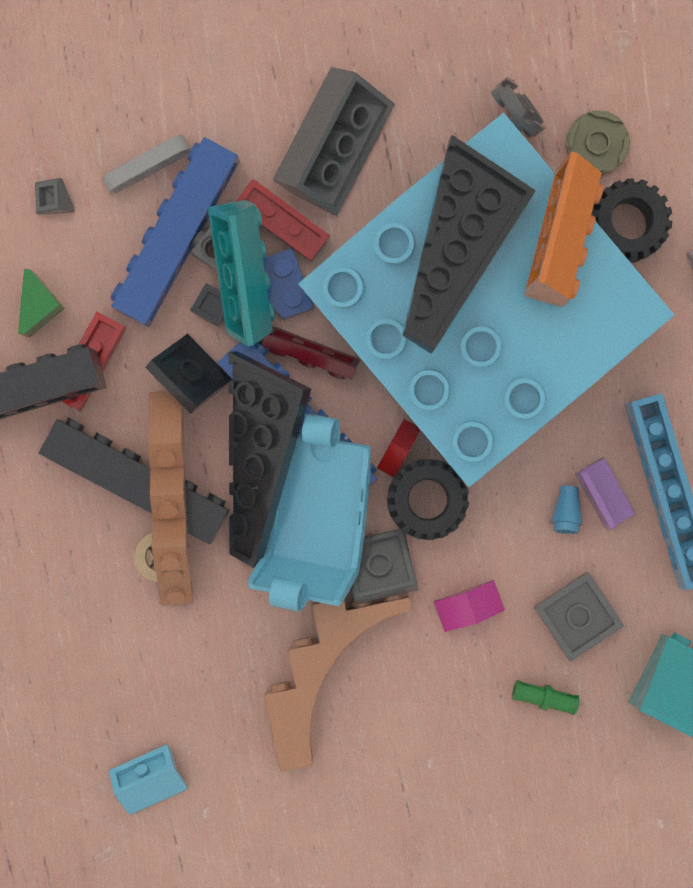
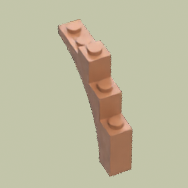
[148,391,193,605]
[264,594,412,772]

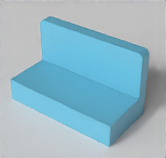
[109,744,187,814]

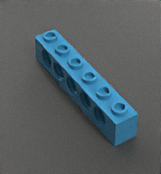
[624,393,693,591]

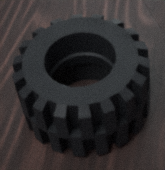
[591,178,673,263]
[387,459,469,540]

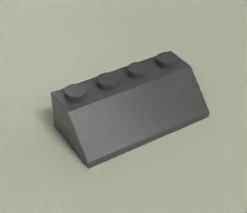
[273,67,395,216]

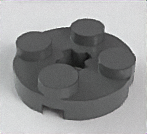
[491,77,546,138]

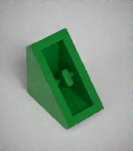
[18,269,65,337]

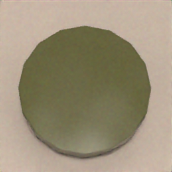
[565,110,630,175]

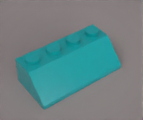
[208,200,275,346]

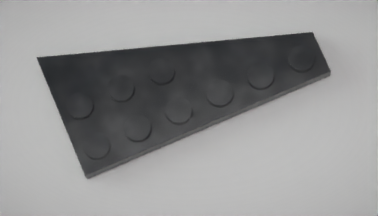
[402,135,536,354]
[229,351,311,568]

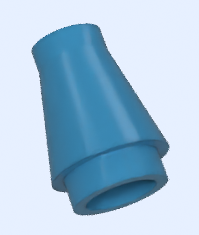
[551,486,583,534]

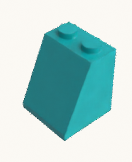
[628,632,693,738]

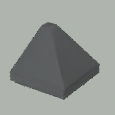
[35,178,74,215]

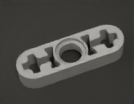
[102,135,191,194]

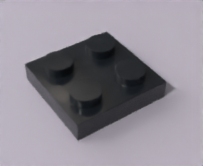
[145,333,232,414]

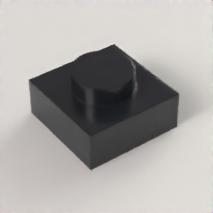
[190,283,224,328]

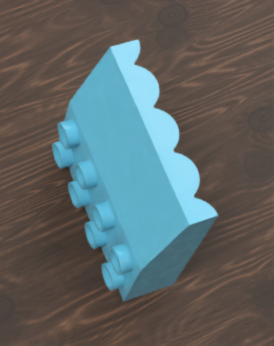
[299,112,674,487]

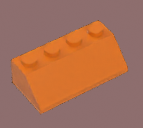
[524,151,603,307]

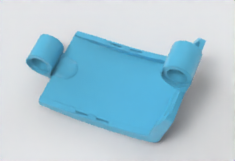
[248,414,371,612]

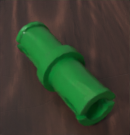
[512,680,580,715]

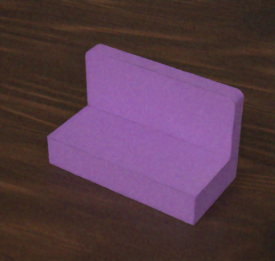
[575,458,635,530]

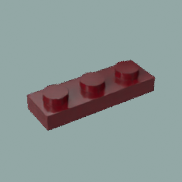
[261,326,360,380]

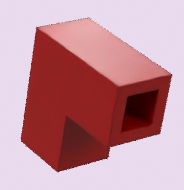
[377,419,420,478]

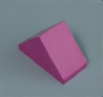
[434,580,505,632]

